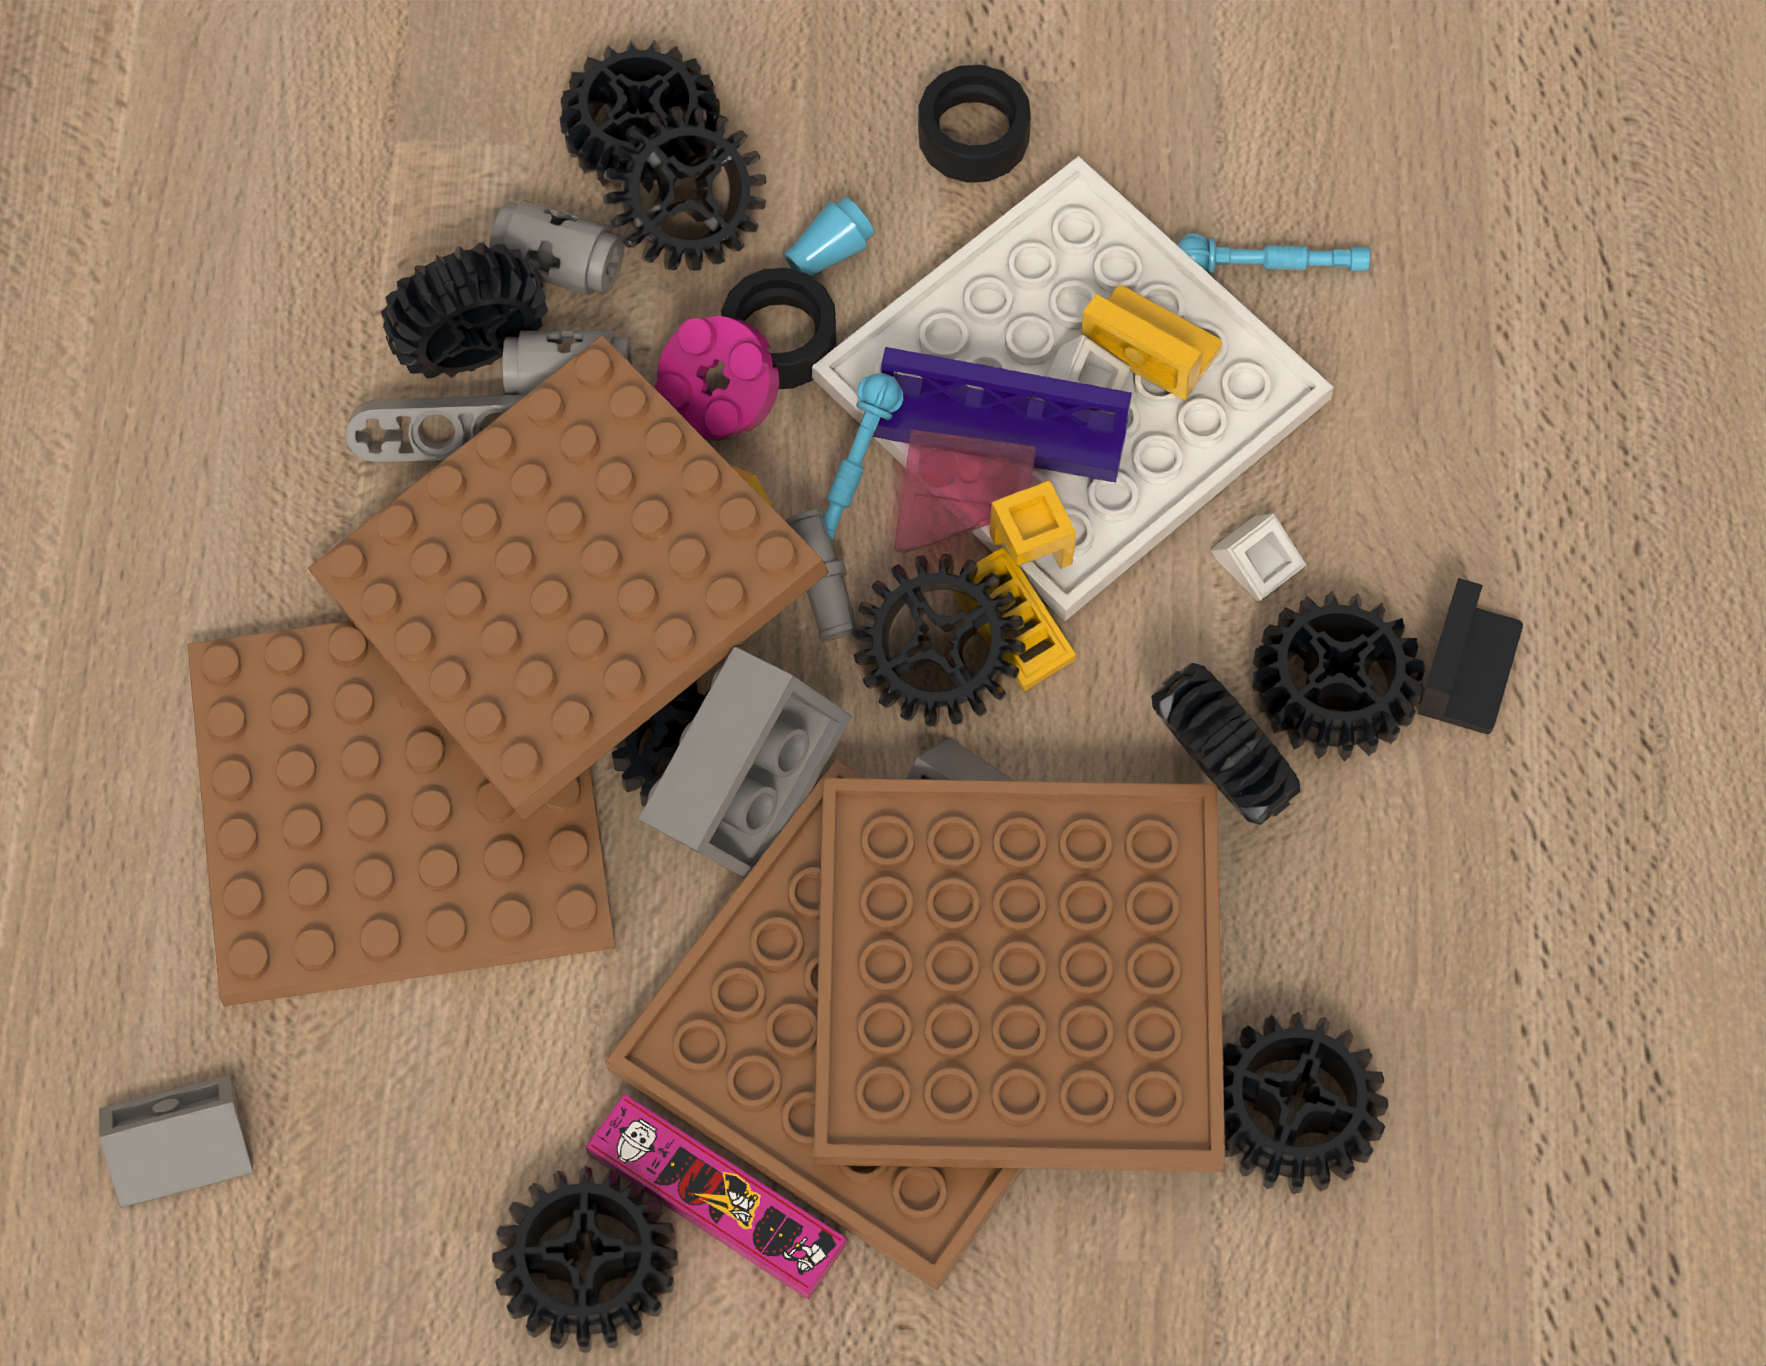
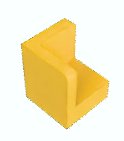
[990,480,1076,569]

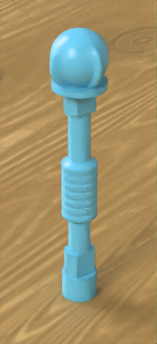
[1177,234,1370,274]
[824,373,903,542]

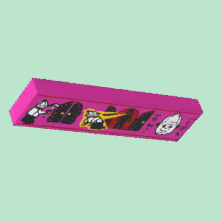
[586,1094,847,1300]

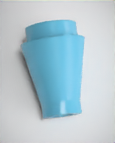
[783,196,875,277]

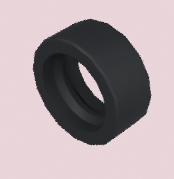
[918,65,1031,183]
[721,268,836,389]

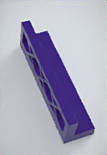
[872,347,1132,483]

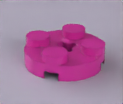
[654,316,779,441]

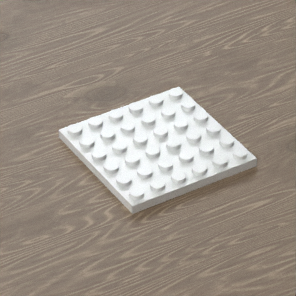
[812,156,1334,621]

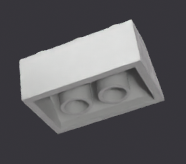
[639,646,852,879]

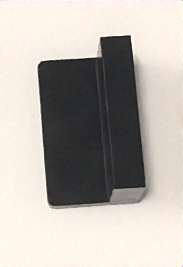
[1417,578,1523,734]

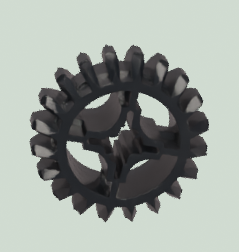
[559,39,720,194]
[603,106,766,271]
[381,242,548,379]
[853,554,1026,727]
[1251,591,1425,761]
[1151,663,1301,825]
[1223,1012,1388,1195]
[492,1165,679,1353]

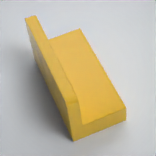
[1081,285,1222,401]

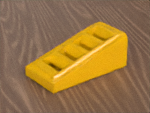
[953,547,1076,692]

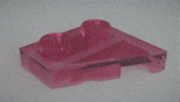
[894,430,1036,553]

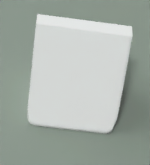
[1047,335,1131,414]
[1211,514,1306,601]

